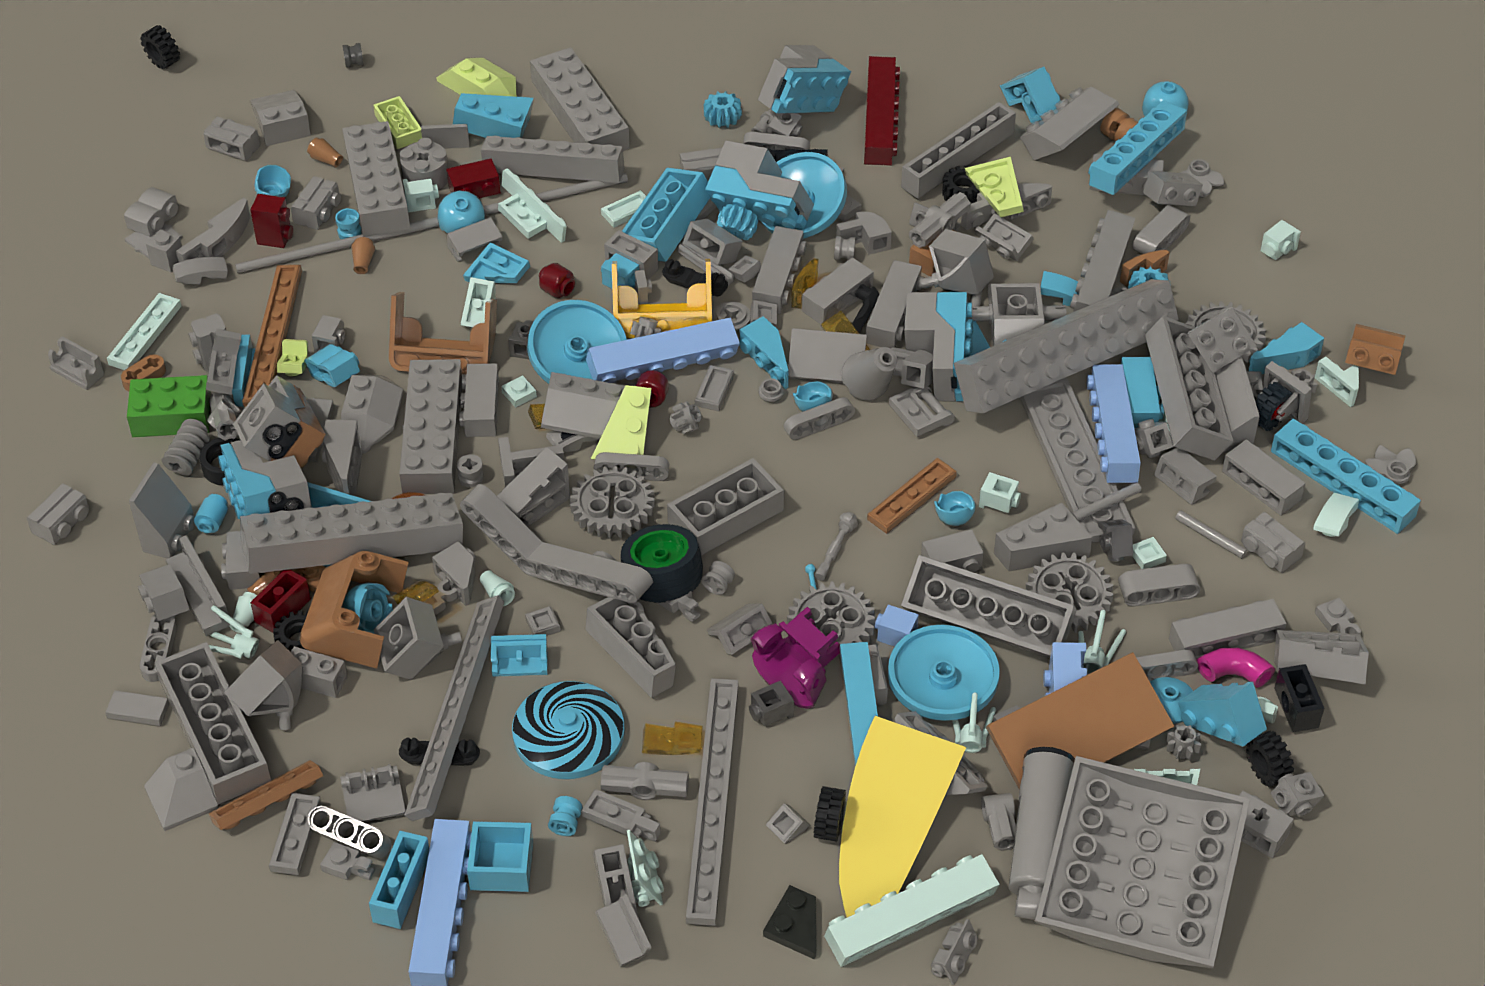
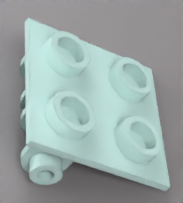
[627,830,664,907]

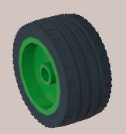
[621,524,703,603]

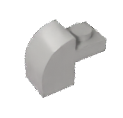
[836,212,892,255]
[890,347,933,389]

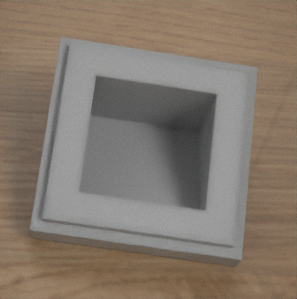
[766,803,810,844]

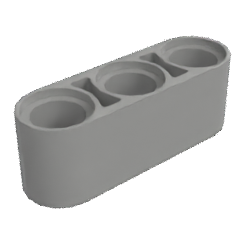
[1133,205,1191,254]
[1118,564,1201,606]
[308,806,392,859]

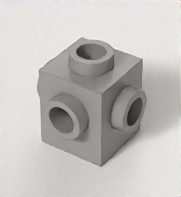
[767,112,803,137]
[1134,419,1174,458]
[1271,772,1324,817]

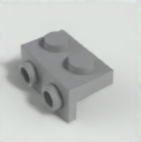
[975,213,1034,261]

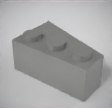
[497,447,570,527]
[994,503,1093,571]

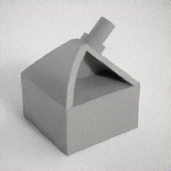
[920,229,994,295]
[374,597,462,680]
[224,640,302,730]

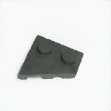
[763,885,816,959]

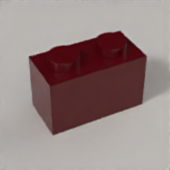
[446,158,501,199]
[250,194,293,248]
[250,569,311,633]

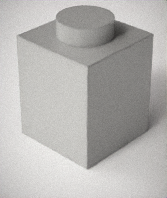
[146,229,182,272]

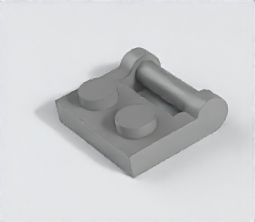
[889,386,955,437]

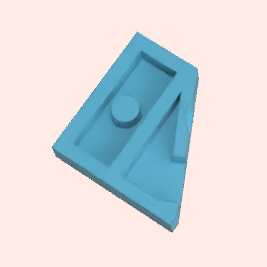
[463,242,530,284]

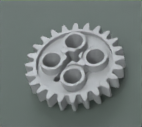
[1186,301,1266,363]
[570,466,655,538]
[1025,552,1113,633]
[787,581,875,660]

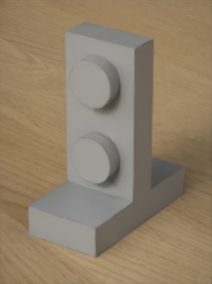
[206,329,242,395]
[498,437,564,487]

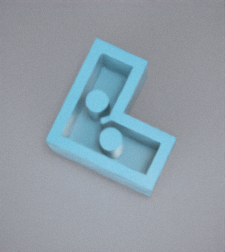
[1000,67,1060,123]

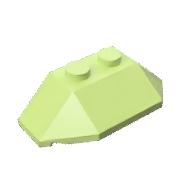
[436,58,517,97]

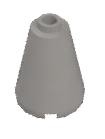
[842,347,897,401]

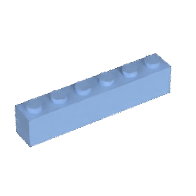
[586,317,740,383]
[1087,364,1141,483]
[408,819,472,986]

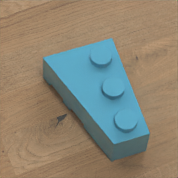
[453,93,534,138]
[1178,682,1267,747]

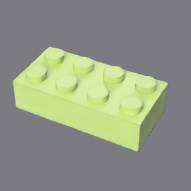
[373,96,422,149]

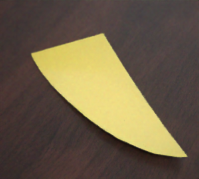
[839,716,966,917]

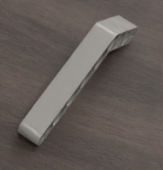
[460,484,653,603]

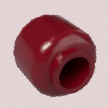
[539,263,575,299]
[636,370,669,408]

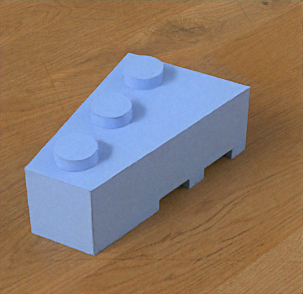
[1043,642,1087,696]

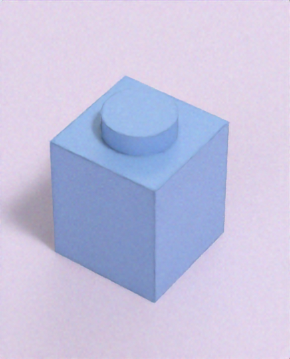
[875,605,919,647]

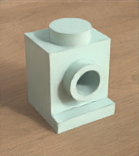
[403,179,439,213]
[1260,220,1301,260]
[979,472,1021,513]

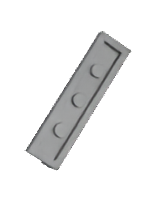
[165,535,230,636]

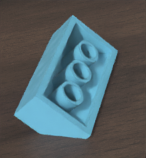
[622,168,710,262]

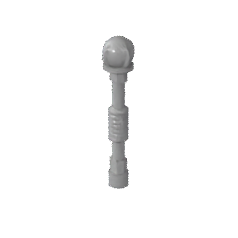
[815,512,858,581]

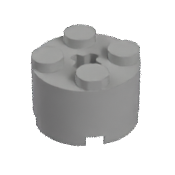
[400,138,448,190]

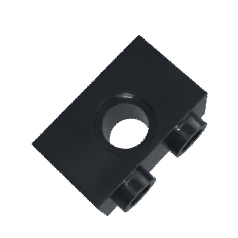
[1274,664,1325,733]

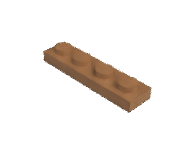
[209,760,323,830]

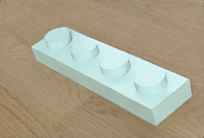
[107,293,182,370]

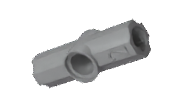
[909,192,971,248]
[207,393,241,441]
[601,762,689,800]

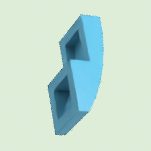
[1040,271,1079,306]

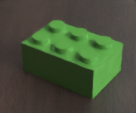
[127,375,211,437]

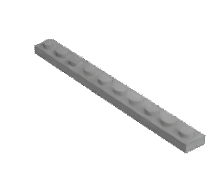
[405,595,504,821]
[686,678,739,926]

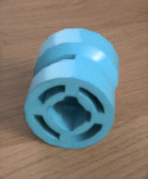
[335,208,362,239]
[548,796,583,836]

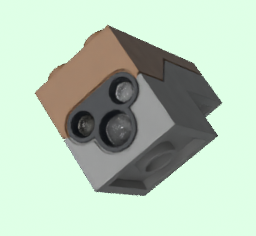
[233,375,326,468]

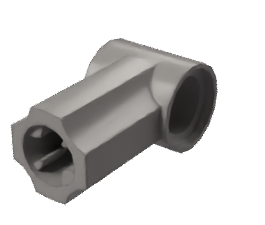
[981,793,1016,851]

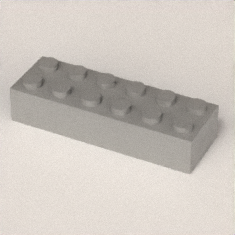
[530,47,630,151]
[342,121,410,237]
[1145,316,1234,460]
[399,359,462,494]
[901,555,1077,658]
[154,642,271,805]

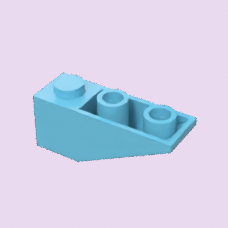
[739,316,789,389]
[1249,322,1324,374]

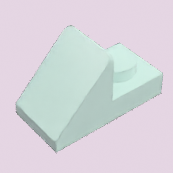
[461,277,496,328]
[1315,357,1359,407]

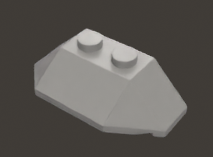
[341,374,404,453]
[895,711,988,795]

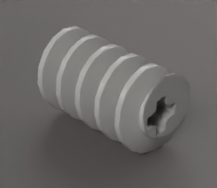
[161,419,210,476]

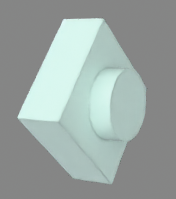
[501,375,537,408]
[1133,537,1167,569]

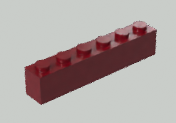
[864,56,900,166]

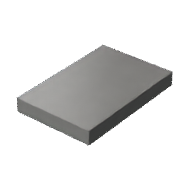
[788,328,867,383]

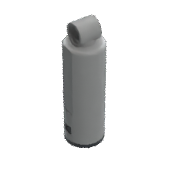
[1008,747,1075,920]

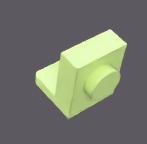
[277,339,308,376]

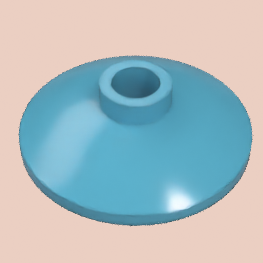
[1150,677,1193,724]

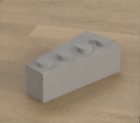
[586,597,676,698]

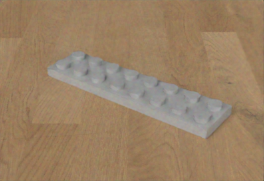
[1020,378,1135,543]

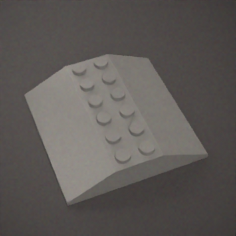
[1035,756,1250,968]

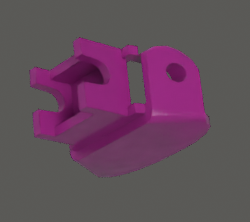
[750,607,840,709]

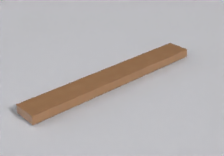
[242,265,302,408]

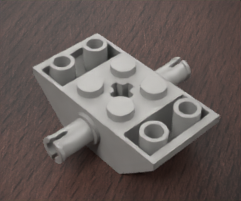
[968,283,1066,346]

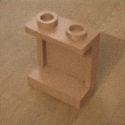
[1345,324,1405,375]

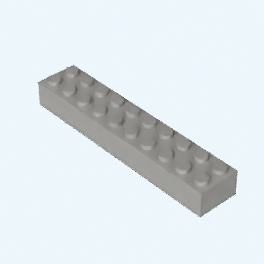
[954,279,1179,413]

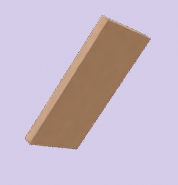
[986,652,1174,790]

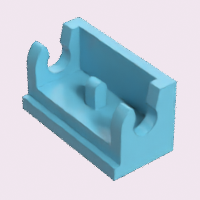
[491,634,548,677]

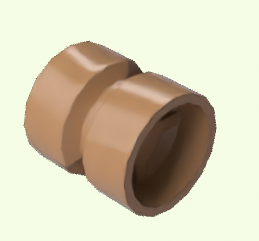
[1100,108,1138,142]

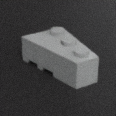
[1274,630,1369,684]

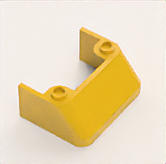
[612,259,712,338]

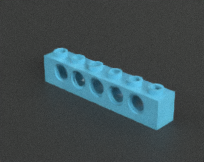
[1088,101,1187,195]
[1271,418,1421,534]

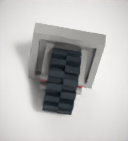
[1255,361,1312,431]

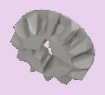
[712,301,750,331]

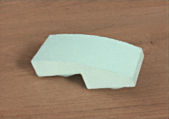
[1313,493,1359,537]
[1258,697,1278,724]

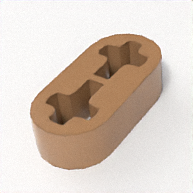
[121,354,166,391]

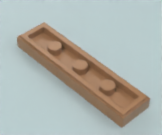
[867,458,957,534]

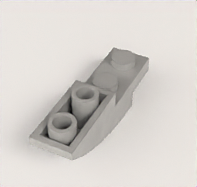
[961,183,1052,230]
[176,198,250,262]

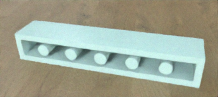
[824,854,1000,967]

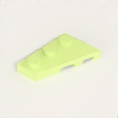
[965,157,1024,217]
[591,385,651,460]

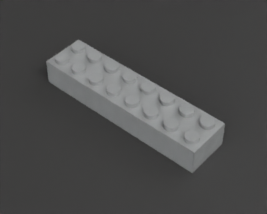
[240,493,463,574]

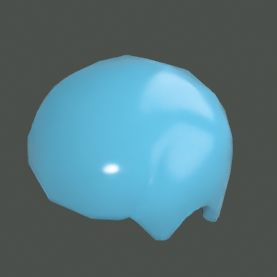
[254,165,291,197]
[793,381,833,412]
[934,491,976,526]

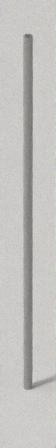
[235,173,628,273]

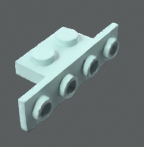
[498,168,567,243]

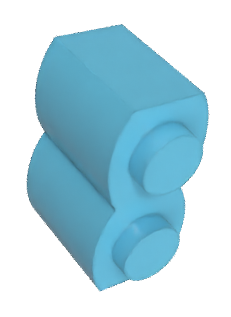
[305,344,360,387]

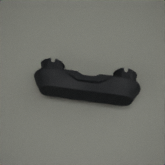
[662,259,728,297]
[834,284,880,334]
[399,737,480,766]

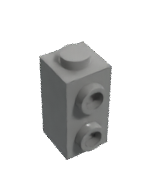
[291,646,347,698]

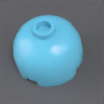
[1142,81,1189,116]
[437,191,485,233]
[341,583,393,634]

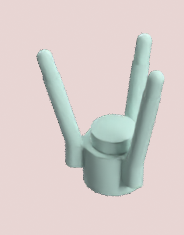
[209,605,260,659]
[1078,610,1126,674]
[952,693,996,753]

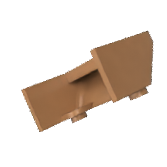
[389,292,497,374]
[300,551,409,668]

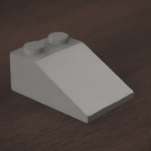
[250,90,311,146]
[321,419,363,496]
[129,462,195,559]

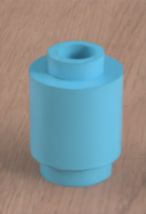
[194,494,228,533]

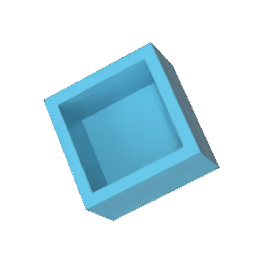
[467,821,533,892]

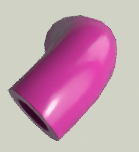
[1197,648,1275,688]

